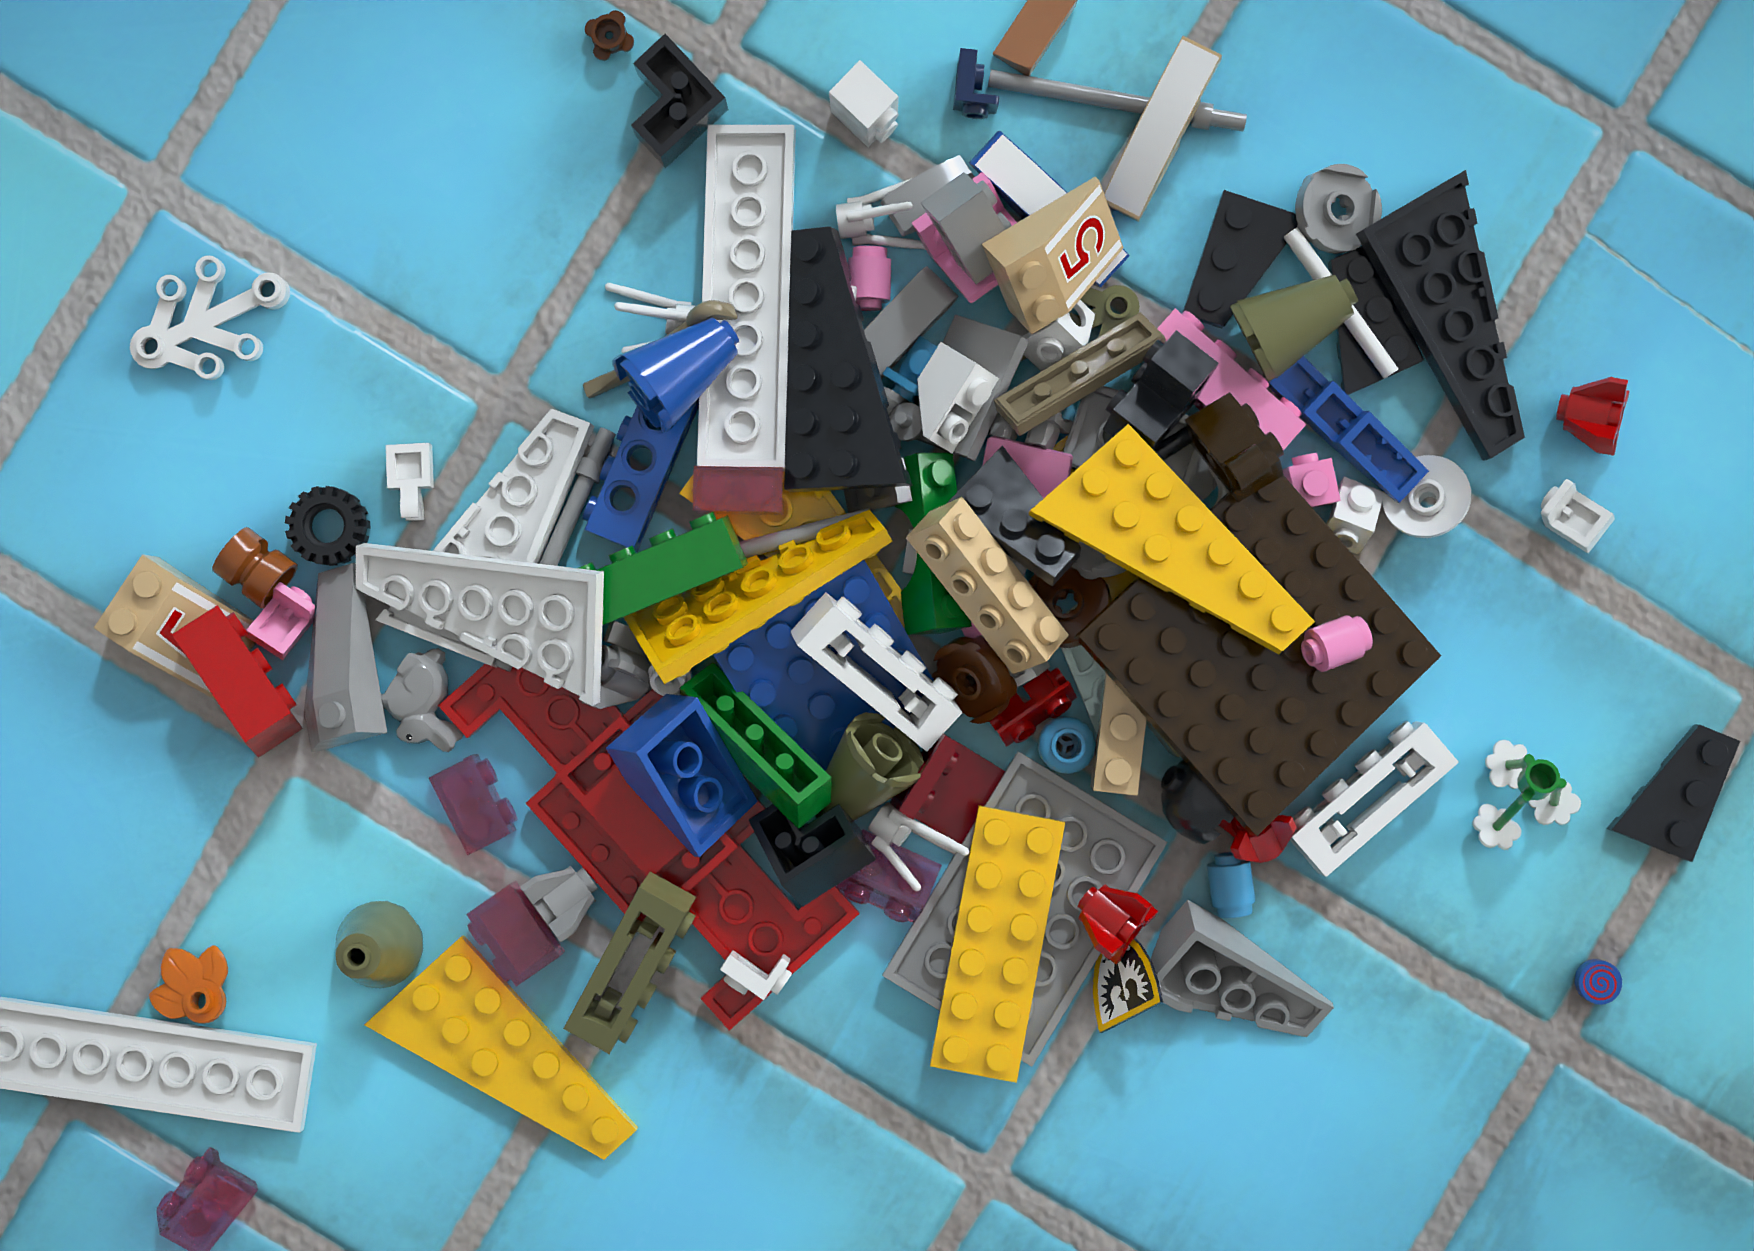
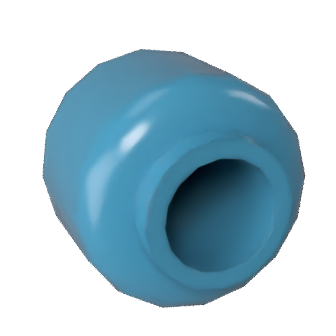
[1037,716,1096,774]

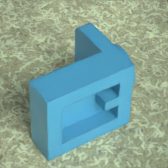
[883,336,938,403]

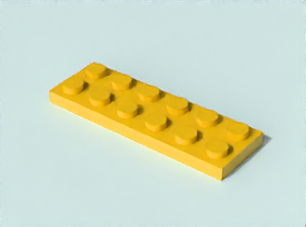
[930,805,1065,1083]

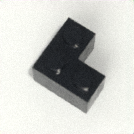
[631,33,729,168]
[1103,330,1219,450]
[748,804,876,907]

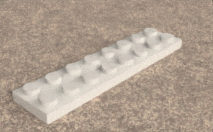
[697,125,796,471]
[0,997,317,1133]

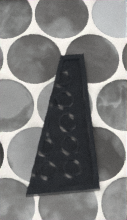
[1356,170,1525,461]
[784,226,913,492]

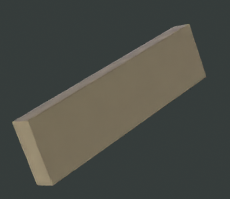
[994,312,1166,436]

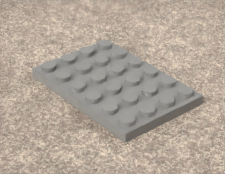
[882,751,1168,1067]

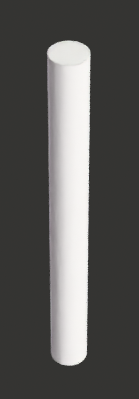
[1283,227,1399,379]

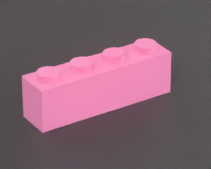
[1157,308,1306,450]

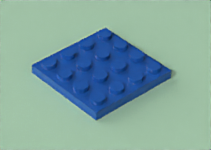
[713,560,934,771]

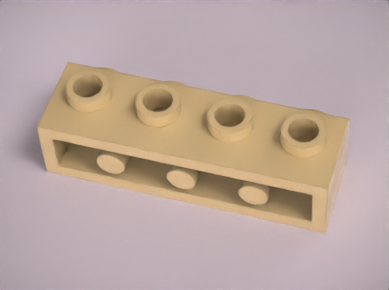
[906,497,1069,674]

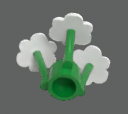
[1472,740,1581,850]

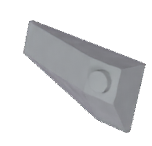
[304,563,387,752]
[1151,900,1334,1037]

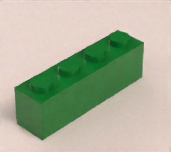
[579,511,748,625]
[679,662,832,829]

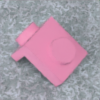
[246,582,315,661]

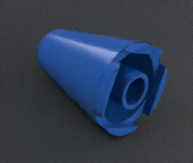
[612,318,739,433]

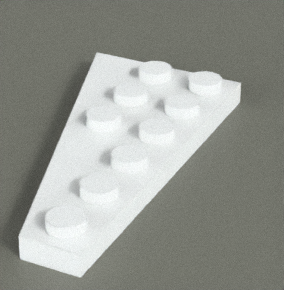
[376,409,595,668]
[355,543,604,706]

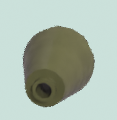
[1230,274,1359,382]
[815,712,924,821]
[335,901,423,988]

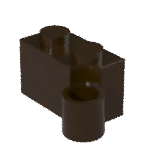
[1184,392,1284,503]

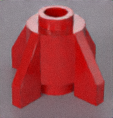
[1556,377,1630,456]
[1219,815,1296,863]
[1077,884,1158,965]

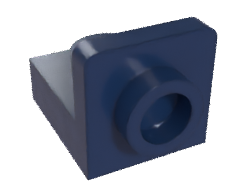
[953,48,999,119]

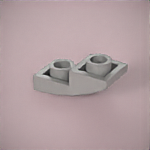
[881,155,975,237]

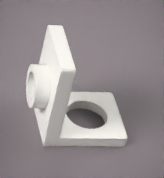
[1023,300,1095,371]

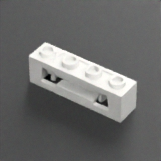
[790,592,962,752]
[1290,721,1459,877]

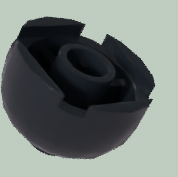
[1161,760,1234,844]

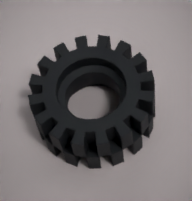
[285,486,371,566]

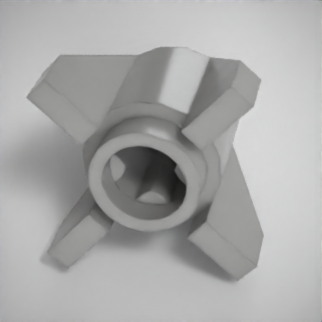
[582,620,652,709]
[520,866,598,942]

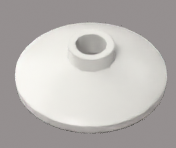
[1382,455,1471,538]

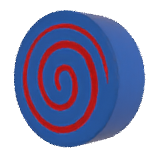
[1574,959,1622,1005]

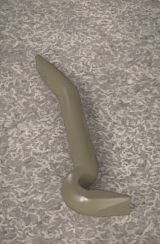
[583,300,738,398]

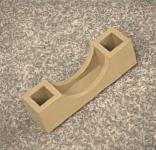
[1090,672,1147,796]

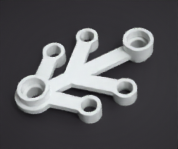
[130,256,290,380]

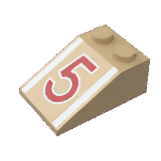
[982,177,1124,334]
[94,554,255,700]

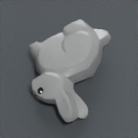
[381,648,463,752]

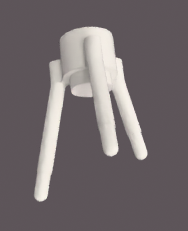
[836,178,926,250]
[605,283,695,354]
[868,802,969,892]

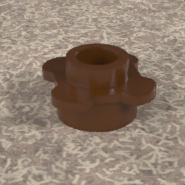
[585,10,634,61]

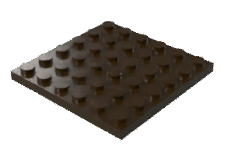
[1074,475,1441,836]

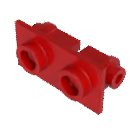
[989,667,1077,747]

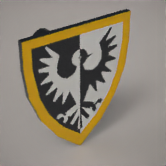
[1093,938,1163,1033]

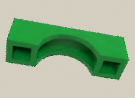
[894,453,972,635]

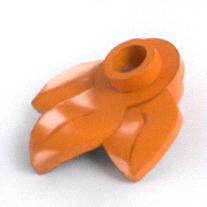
[149,945,228,1024]

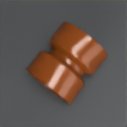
[212,527,298,609]

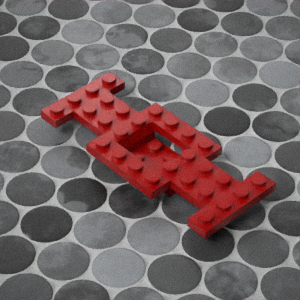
[438,664,860,1031]

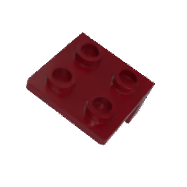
[890,734,1005,844]

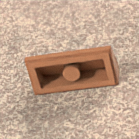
[993,0,1077,76]

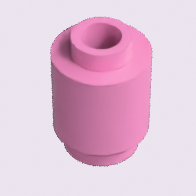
[848,246,891,311]
[1301,615,1373,672]

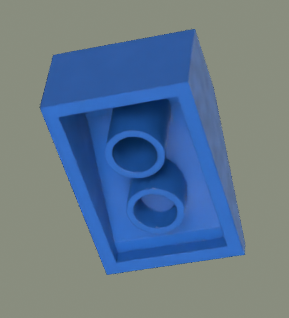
[606,694,758,857]

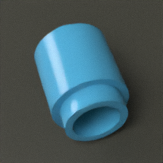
[1207,852,1256,918]

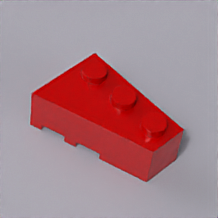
[172,605,303,758]

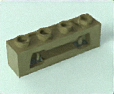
[563,872,696,1054]

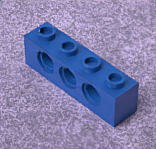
[582,398,699,552]

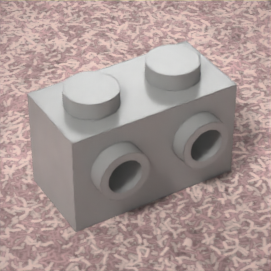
[921,172,1012,284]

